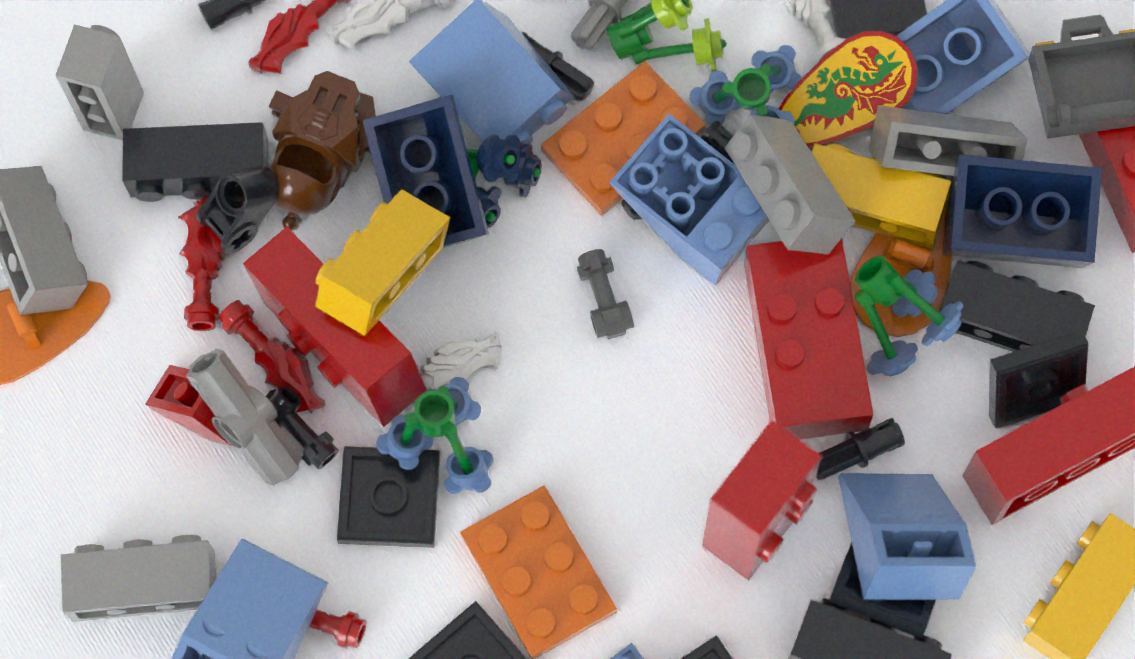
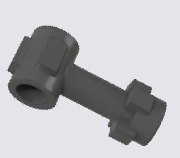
[577,249,634,340]

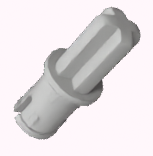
[571,0,628,50]

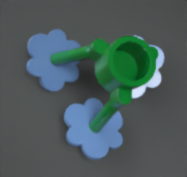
[854,255,963,376]

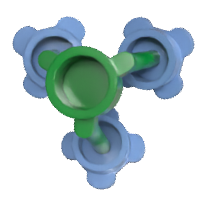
[689,45,801,125]
[376,377,494,494]

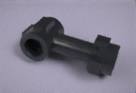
[266,385,339,470]

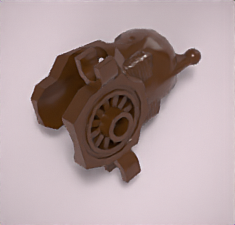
[268,71,376,231]

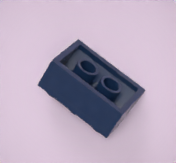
[362,95,489,248]
[942,154,1102,268]

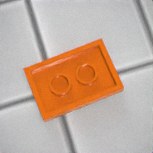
[541,61,706,217]
[460,485,617,659]

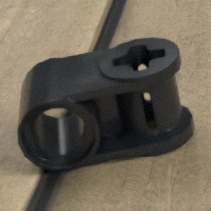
[196,165,279,255]

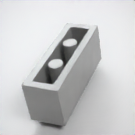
[55,24,144,141]
[869,105,1028,176]
[725,114,855,254]
[0,166,87,315]
[60,535,216,622]

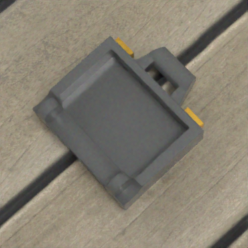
[1028,14,1135,139]

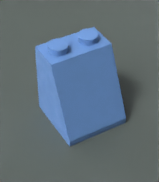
[409,0,574,151]

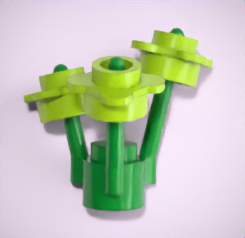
[607,0,727,72]

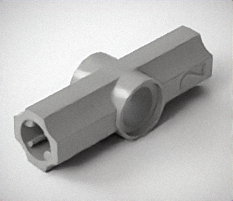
[186,348,302,486]

